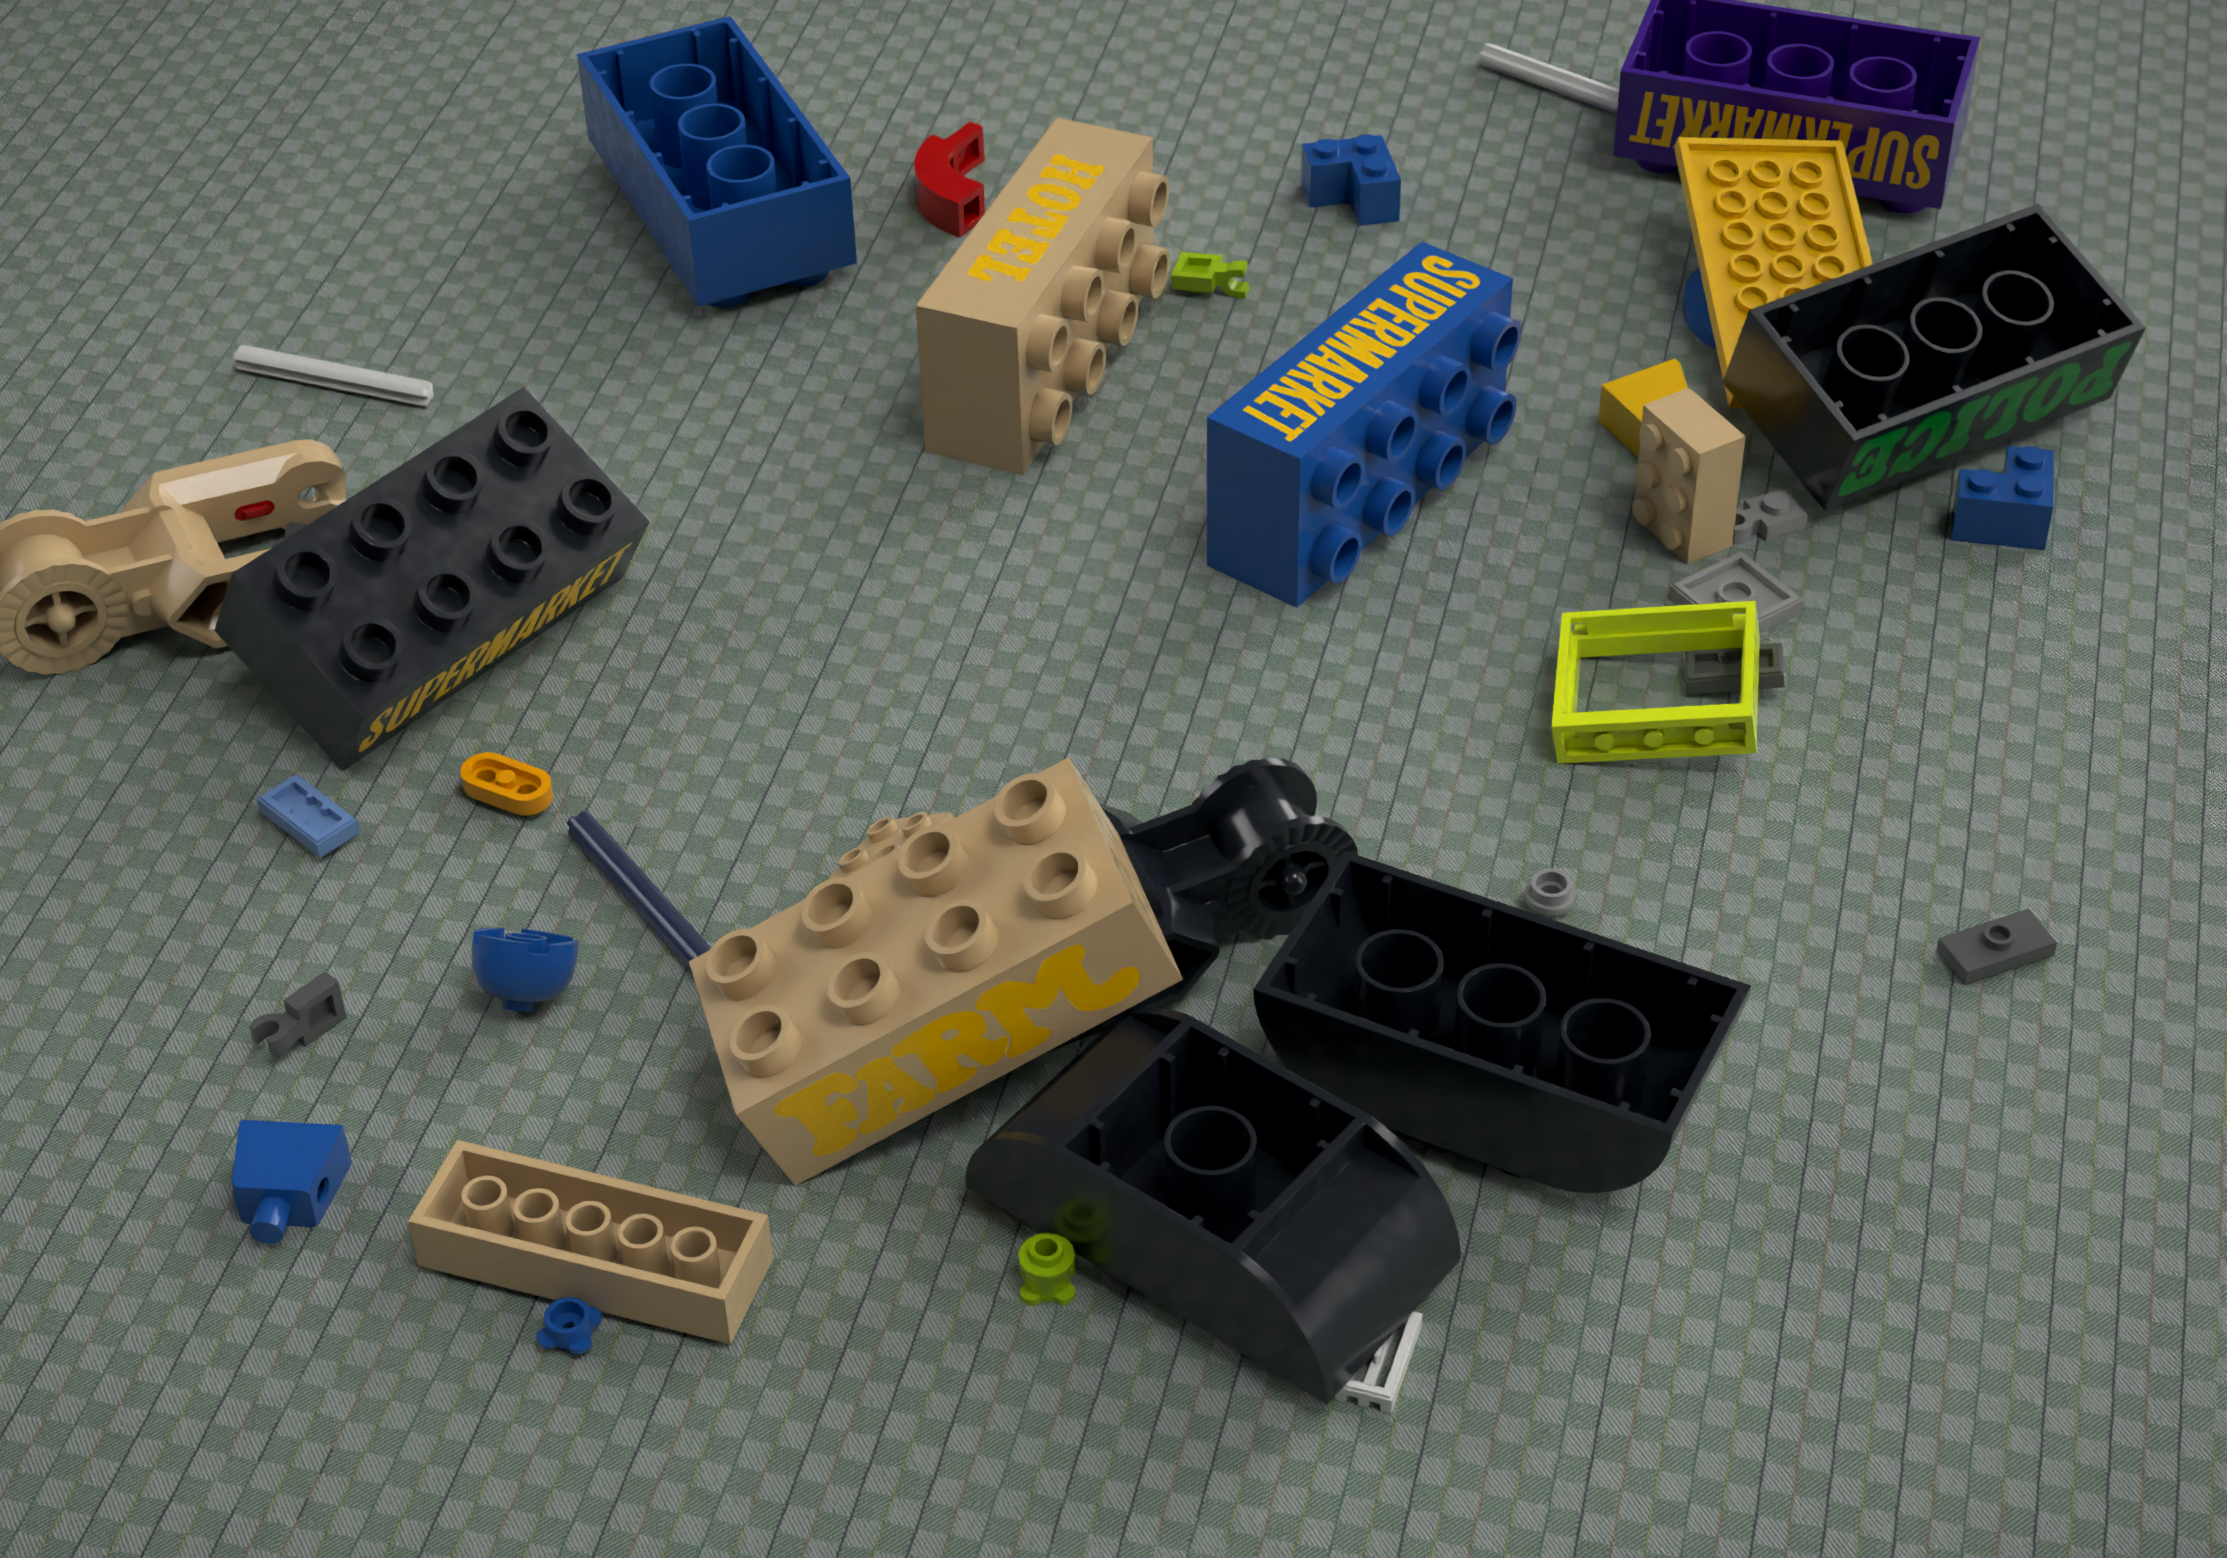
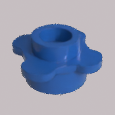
[536,1297,602,1354]

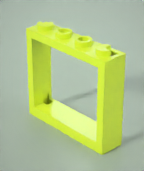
[1551,601,1760,764]

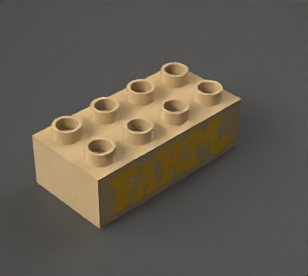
[689,757,1183,1186]

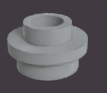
[1525,868,1577,916]

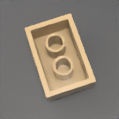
[1632,388,1746,565]

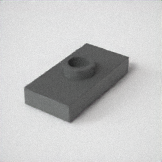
[1685,643,1785,695]
[1936,909,2057,985]

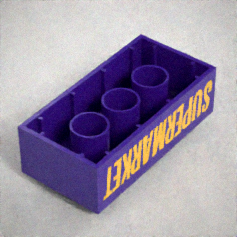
[1613,0,1981,213]

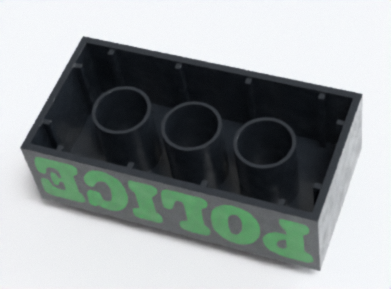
[1723,204,2146,511]

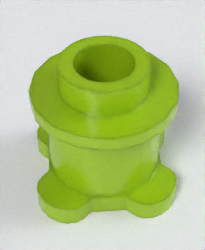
[1018,1233,1076,1306]

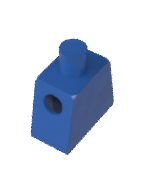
[232,1120,352,1244]

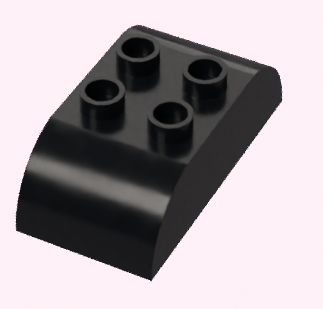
[1253,851,1752,1193]

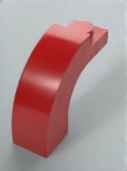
[914,121,985,238]

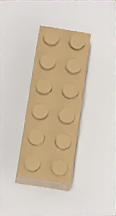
[408,1140,773,1344]

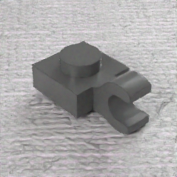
[249,972,347,1057]

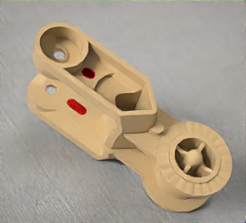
[0,439,346,675]

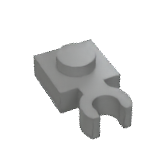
[1733,489,1808,544]

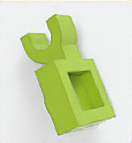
[1171,252,1250,299]

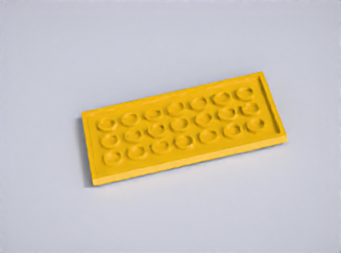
[1674,137,1873,408]

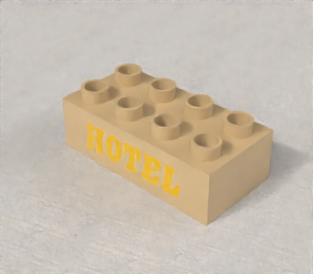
[916,118,1170,475]

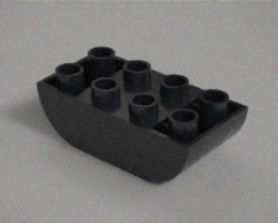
[965,1007,1461,1404]

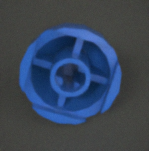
[471,928,579,1012]

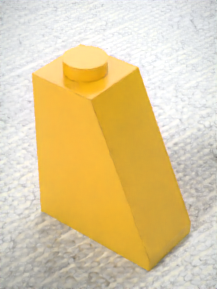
[1598,358,1688,457]

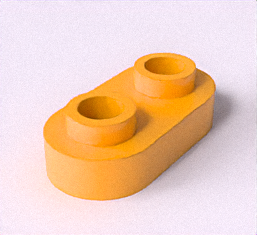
[460,752,553,816]

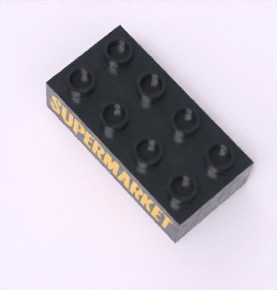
[214,387,650,771]

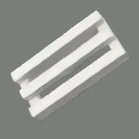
[1335,1311,1423,1414]

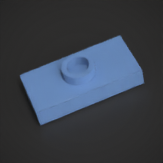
[257,774,360,858]

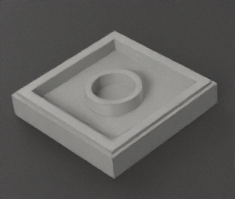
[1668,551,1804,634]

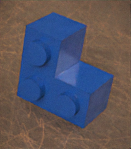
[1301,134,1401,226]
[1951,446,2054,550]

